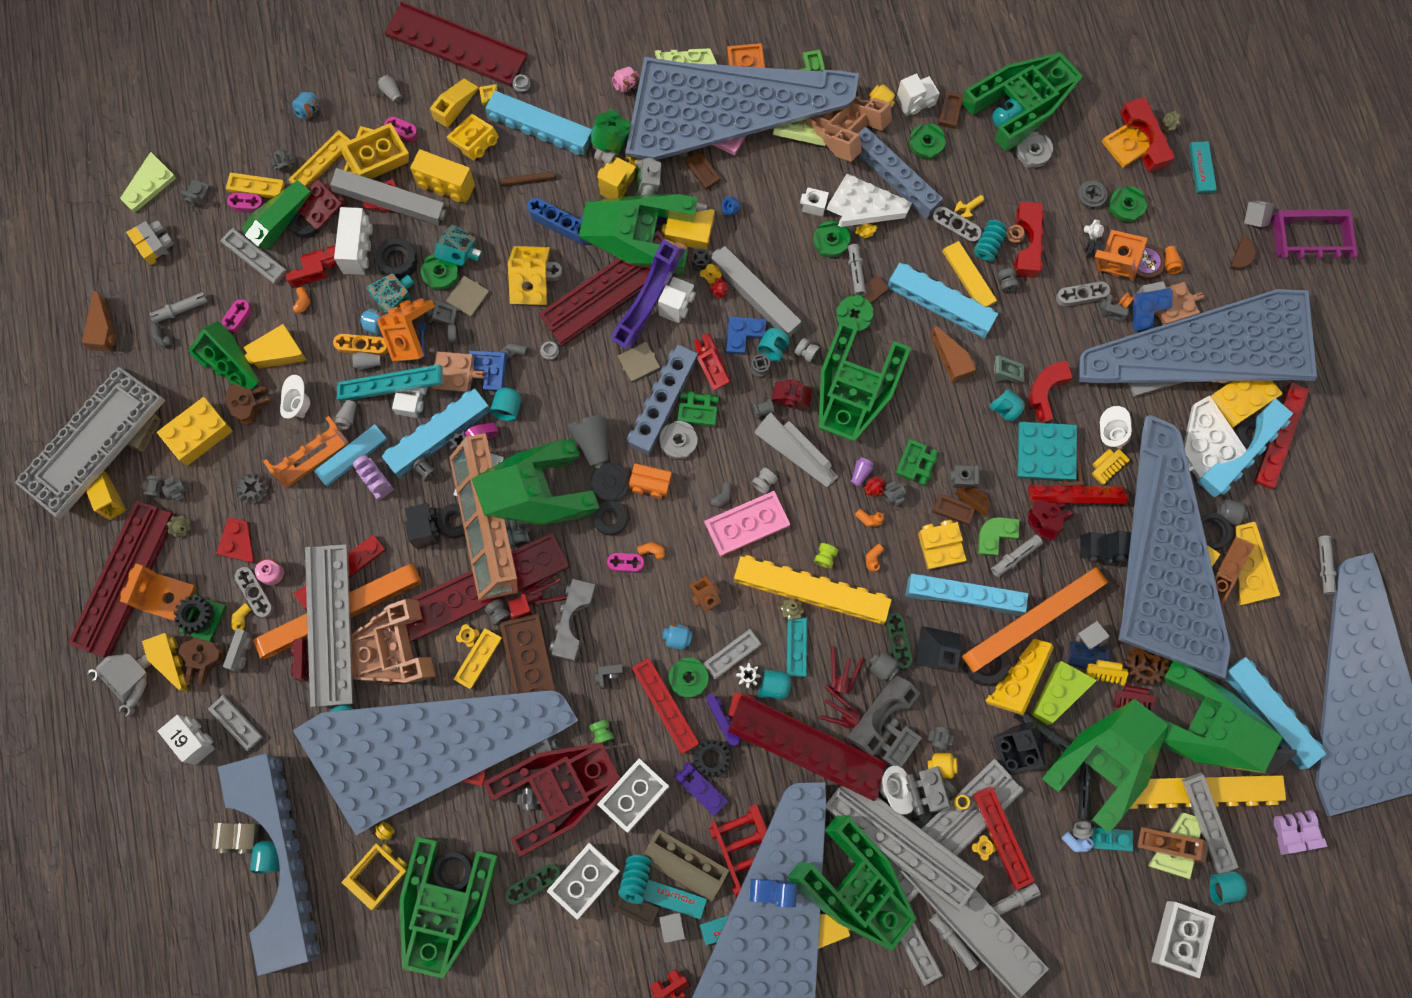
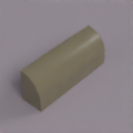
[643,829,729,902]

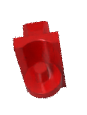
[650,969,690,998]

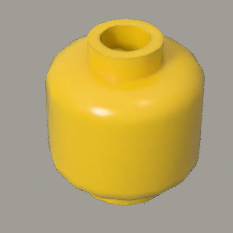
[868,84,895,107]
[928,753,958,779]

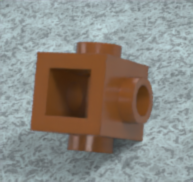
[689,576,721,612]

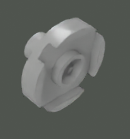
[1016,132,1053,168]
[660,421,698,459]

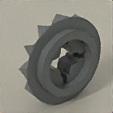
[1078,180,1107,208]
[236,473,268,504]

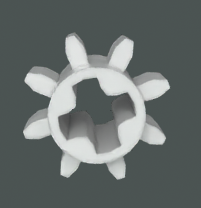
[736,663,761,689]

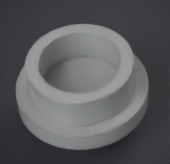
[513,74,531,92]
[540,341,559,360]
[1073,821,1094,840]

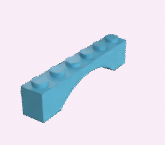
[1197,399,1293,498]
[905,574,1028,616]

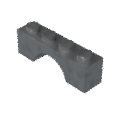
[549,579,596,663]
[848,675,920,756]

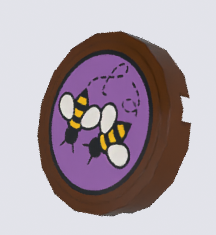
[1136,244,1165,280]

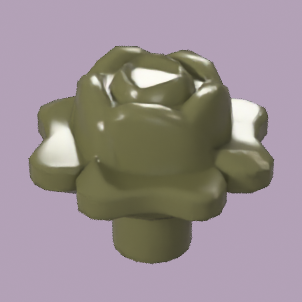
[1162,111,1181,132]
[167,515,191,538]
[780,598,804,621]

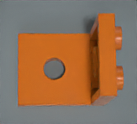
[1095,230,1148,281]
[377,298,435,361]
[120,564,196,621]

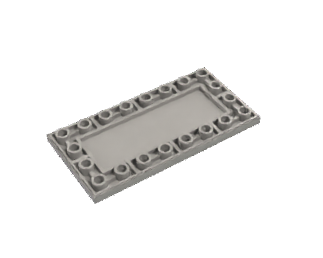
[15,367,166,520]

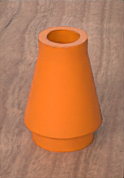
[1165,246,1184,274]

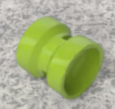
[814,543,838,569]

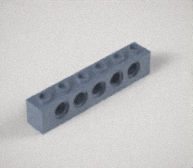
[858,127,943,219]
[627,344,698,457]

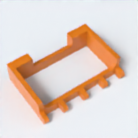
[263,416,350,488]

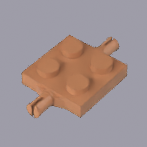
[1154,282,1204,325]
[423,351,485,392]

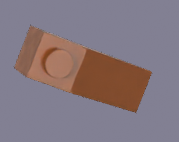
[82,291,116,352]
[931,326,976,383]
[1138,827,1209,864]

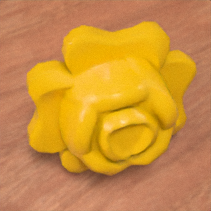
[855,223,877,238]

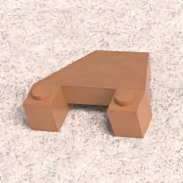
[804,96,892,162]
[351,599,435,683]

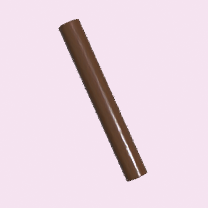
[500,172,555,186]

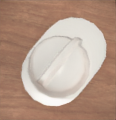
[280,375,310,419]
[1100,406,1132,449]
[880,766,913,814]

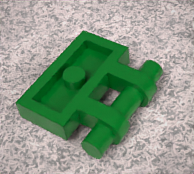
[678,391,719,427]
[895,439,938,486]
[179,595,227,642]

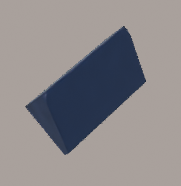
[1068,641,1110,669]

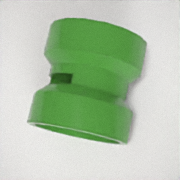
[589,719,614,744]

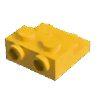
[447,114,499,161]
[918,520,966,570]

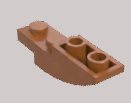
[1214,536,1255,608]

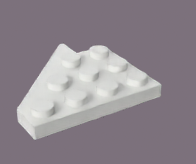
[827,174,912,227]
[1184,396,1246,480]

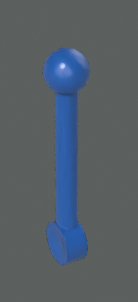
[418,322,426,359]

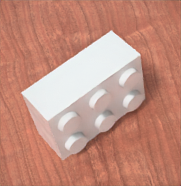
[334,207,373,275]
[597,759,669,833]
[547,843,620,920]
[1151,901,1215,978]

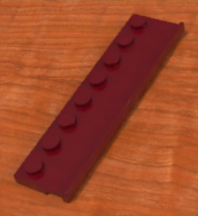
[385,1,527,87]
[539,231,665,347]
[67,500,177,658]
[727,694,886,801]

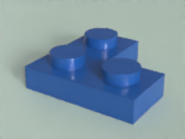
[1133,288,1173,331]
[726,316,766,355]
[469,351,507,391]

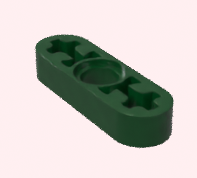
[885,612,913,670]
[505,864,561,904]

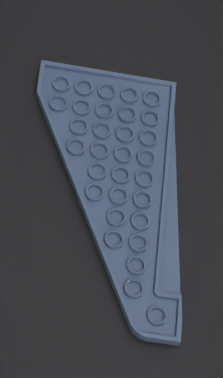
[625,57,859,160]
[1079,289,1317,383]
[1118,415,1231,679]
[1315,553,1412,816]
[293,690,578,836]
[692,782,826,998]

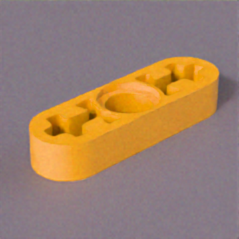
[333,334,388,356]

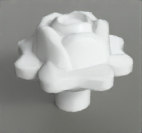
[1084,220,1104,241]

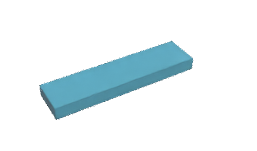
[314,424,388,487]

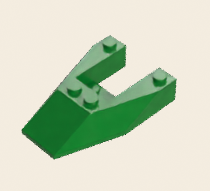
[962,52,1083,152]
[579,194,698,274]
[819,321,911,442]
[471,439,599,525]
[1160,661,1283,773]
[1042,699,1168,833]
[787,815,916,951]
[399,837,500,979]

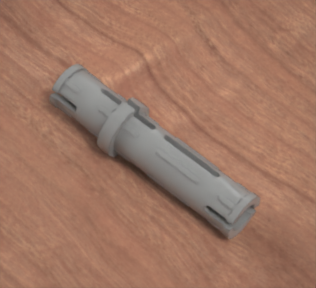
[848,244,866,297]
[149,292,208,323]
[991,534,1043,578]
[1318,536,1337,595]
[991,883,1041,915]
[929,913,980,971]

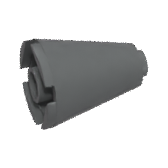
[568,414,609,469]

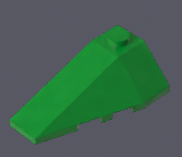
[242,180,312,250]
[188,321,259,390]

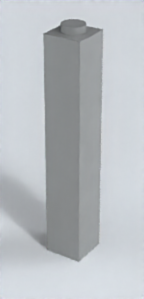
[330,168,446,226]
[711,246,802,338]

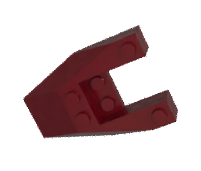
[483,742,620,857]

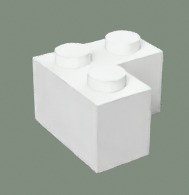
[896,73,940,116]
[658,277,696,323]

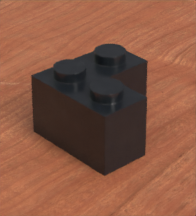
[405,503,440,549]
[1080,531,1132,565]

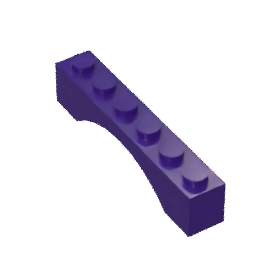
[610,239,686,348]

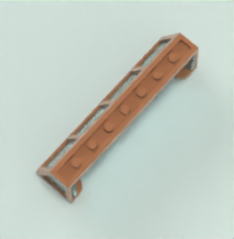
[450,433,518,601]

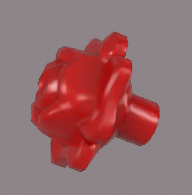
[709,277,729,300]
[864,476,886,497]

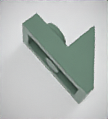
[994,355,1024,384]

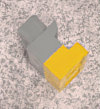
[126,220,175,266]

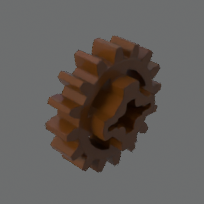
[1124,646,1169,686]

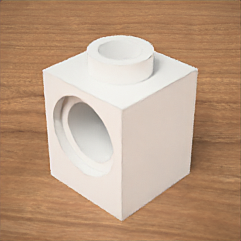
[800,188,829,217]

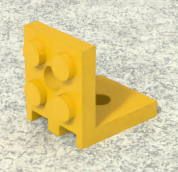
[508,246,550,305]

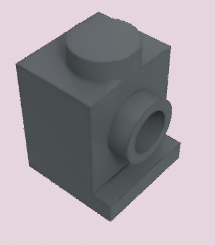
[949,465,979,489]

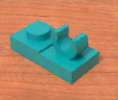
[1090,827,1133,851]

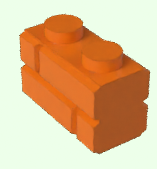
[629,464,672,499]

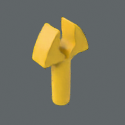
[954,195,984,221]

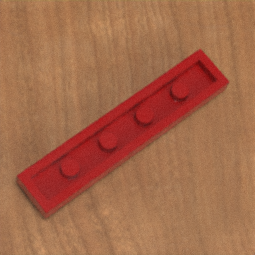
[1027,484,1128,504]
[294,535,386,610]
[632,658,699,754]
[972,786,1034,890]

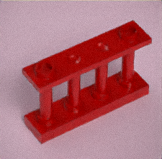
[709,804,767,898]

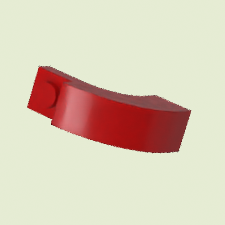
[1028,361,1072,423]

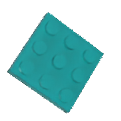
[1017,422,1077,481]

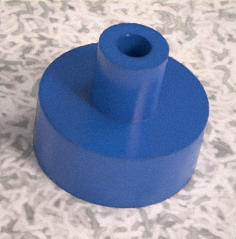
[722,197,741,215]

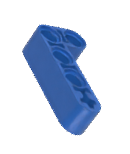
[527,198,589,245]
[750,879,797,907]

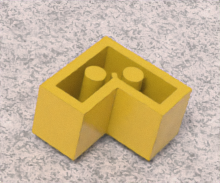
[597,157,636,199]

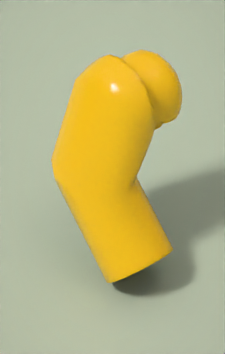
[231,603,252,631]

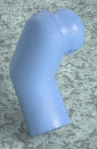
[1061,831,1094,852]

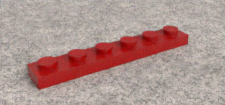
[1254,382,1309,490]

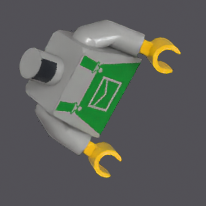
[625,157,661,197]

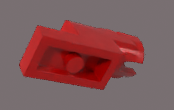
[285,245,337,288]
[693,333,731,391]

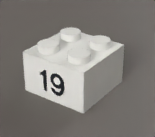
[158,715,215,765]

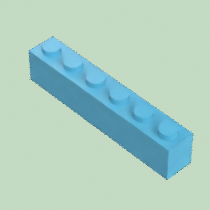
[486,91,592,156]
[888,263,998,339]
[382,389,490,478]
[1225,657,1326,770]

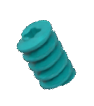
[973,220,1007,262]
[618,855,652,904]

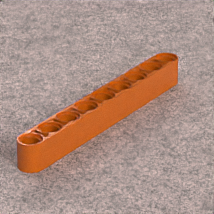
[253,564,422,660]
[962,567,1109,673]

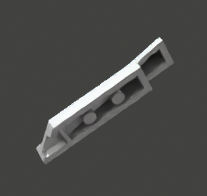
[755,412,838,487]

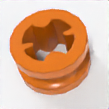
[1118,292,1134,308]

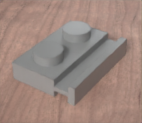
[223,629,253,673]

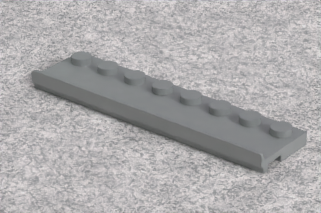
[305,544,354,707]
[889,759,1023,902]
[826,786,984,912]
[900,869,1049,998]

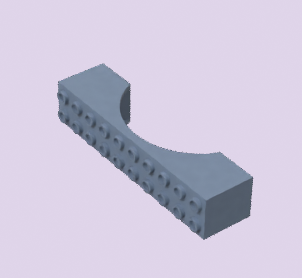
[218,753,320,976]

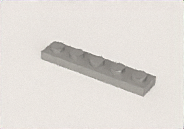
[1182,772,1239,873]

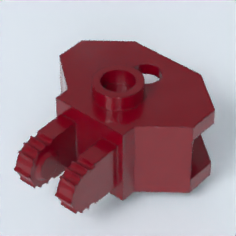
[772,379,812,410]
[1028,499,1074,541]

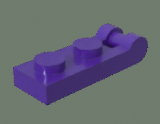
[706,694,740,747]
[673,762,728,816]

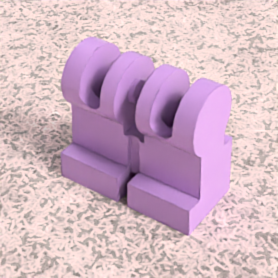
[353,455,394,501]
[1273,810,1327,855]

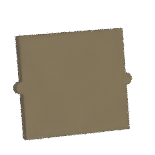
[446,276,489,317]
[617,342,660,383]

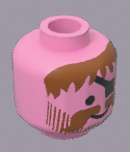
[612,67,640,93]
[255,558,284,585]

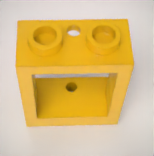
[341,843,408,910]

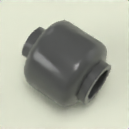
[1216,499,1248,526]
[869,652,899,681]

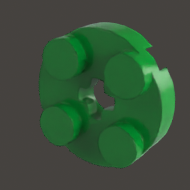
[909,124,946,161]
[1109,186,1147,223]
[813,221,850,257]
[421,254,459,291]
[836,295,873,333]
[669,658,709,698]

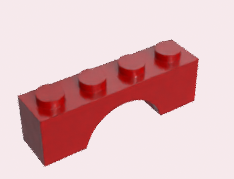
[1120,97,1174,173]
[1014,202,1045,278]

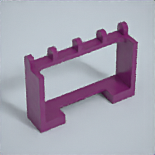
[1272,209,1358,259]

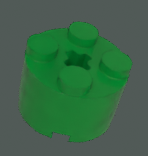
[591,110,631,153]

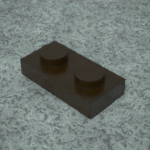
[614,896,660,928]

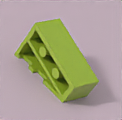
[1030,661,1097,725]

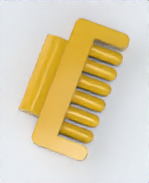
[1092,449,1130,485]
[1086,660,1128,686]

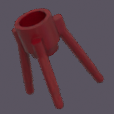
[524,574,568,606]
[831,646,864,694]
[819,685,861,728]

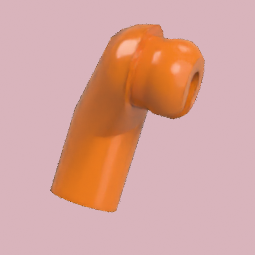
[293,287,310,314]
[855,508,884,527]
[637,542,665,559]
[866,544,884,572]

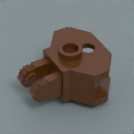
[225,384,273,426]
[178,639,226,686]

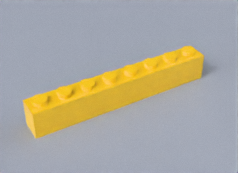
[734,555,891,625]
[1129,776,1286,809]

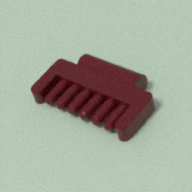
[1114,685,1156,713]

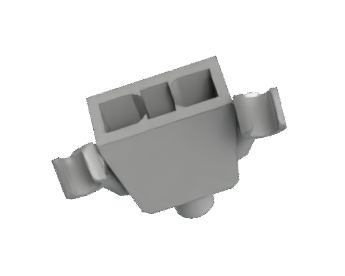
[88,654,151,717]

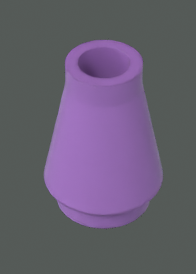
[851,457,874,487]

